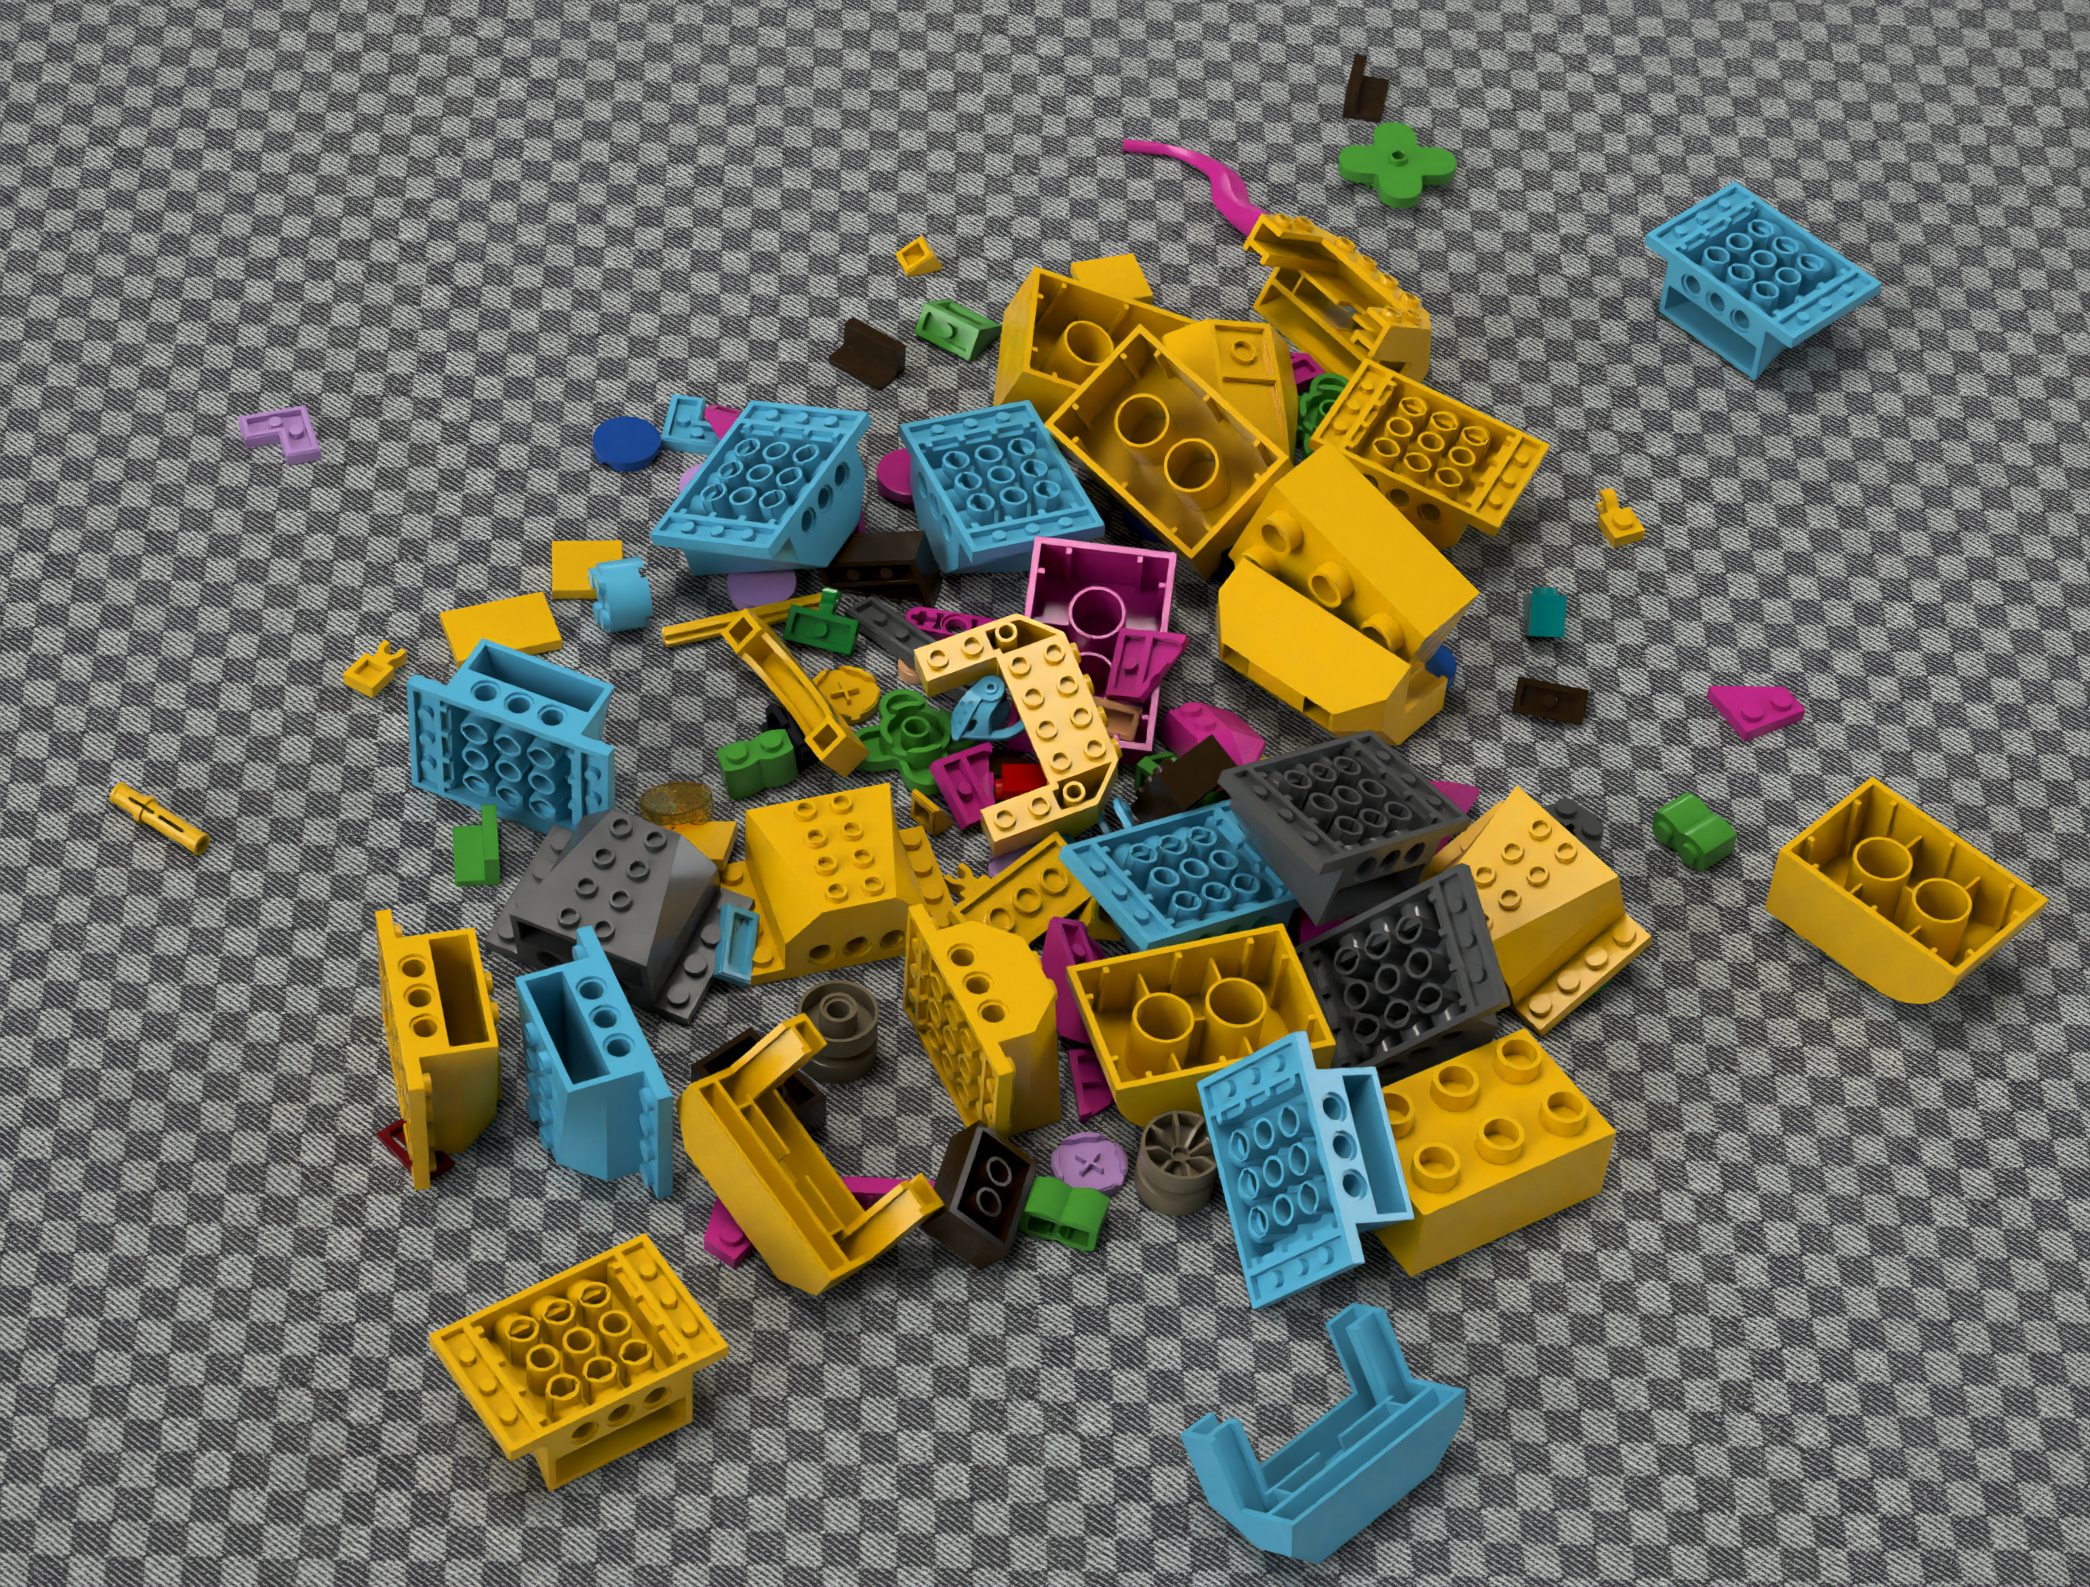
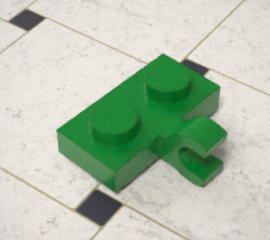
[782,587,861,656]

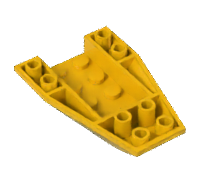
[1161,319,1299,465]

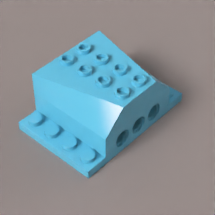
[1644,181,1882,380]
[650,400,872,576]
[899,400,1105,574]
[406,638,615,835]
[1059,799,1301,954]
[515,925,673,1199]
[1197,1031,1415,1310]

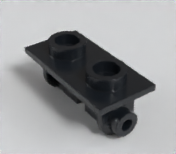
[758,703,820,772]

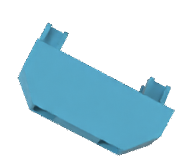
[1180,1302,1466,1564]

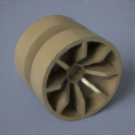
[798,980,879,1084]
[1134,1110,1218,1216]

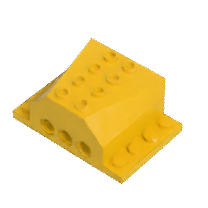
[1307,358,1550,550]
[718,782,955,987]
[1421,785,1652,1037]
[902,903,1061,1141]
[375,909,503,1190]
[429,1233,729,1492]

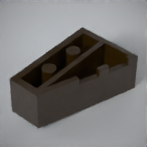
[818,530,943,609]
[1130,734,1237,824]

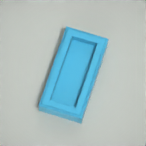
[713,903,760,987]

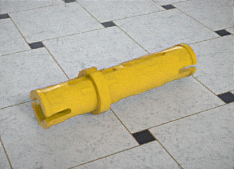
[110,782,210,855]

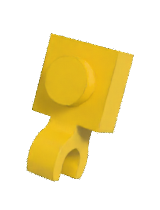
[1595,487,1645,548]

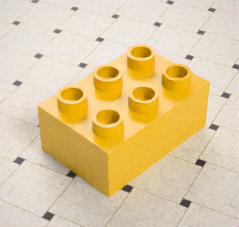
[1043,324,1295,581]
[1228,441,1480,668]
[1372,1028,1616,1277]

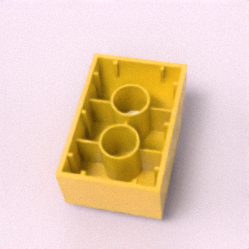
[1765,777,2049,1004]
[1066,923,1336,1127]

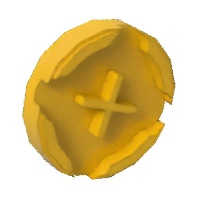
[812,665,881,725]

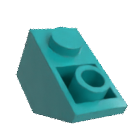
[1523,587,1567,638]

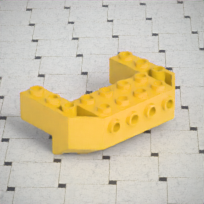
[914,613,1122,858]

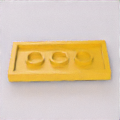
[946,831,1092,946]

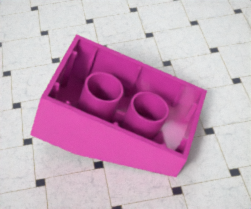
[1007,536,1177,765]

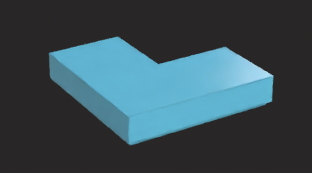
[661,394,720,455]

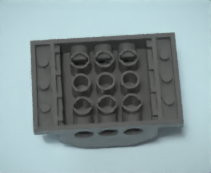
[1217,730,1472,927]
[484,808,755,1027]
[1294,863,1511,1087]

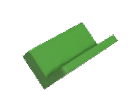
[452,804,500,886]

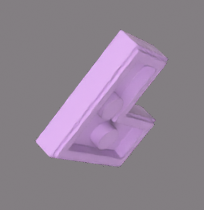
[238,405,321,466]

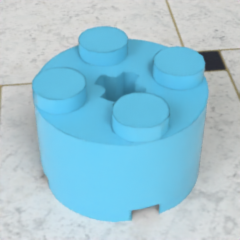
[588,556,653,633]

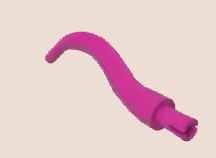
[1123,139,1271,238]

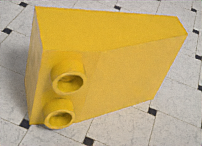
[993,266,1199,437]

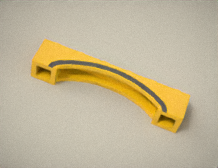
[721,608,870,778]

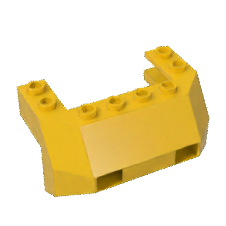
[1243,213,1431,384]
[1215,557,1448,746]
[676,1013,945,1296]

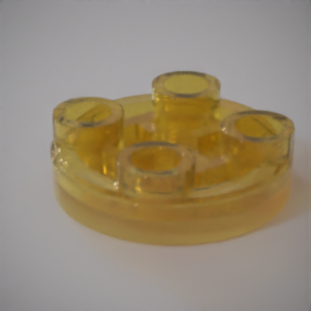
[639,781,714,830]

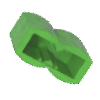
[716,729,799,799]
[1652,792,1737,871]
[1019,1176,1110,1251]

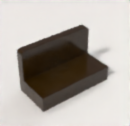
[1343,54,1389,123]
[829,317,906,391]
[1512,676,1589,725]

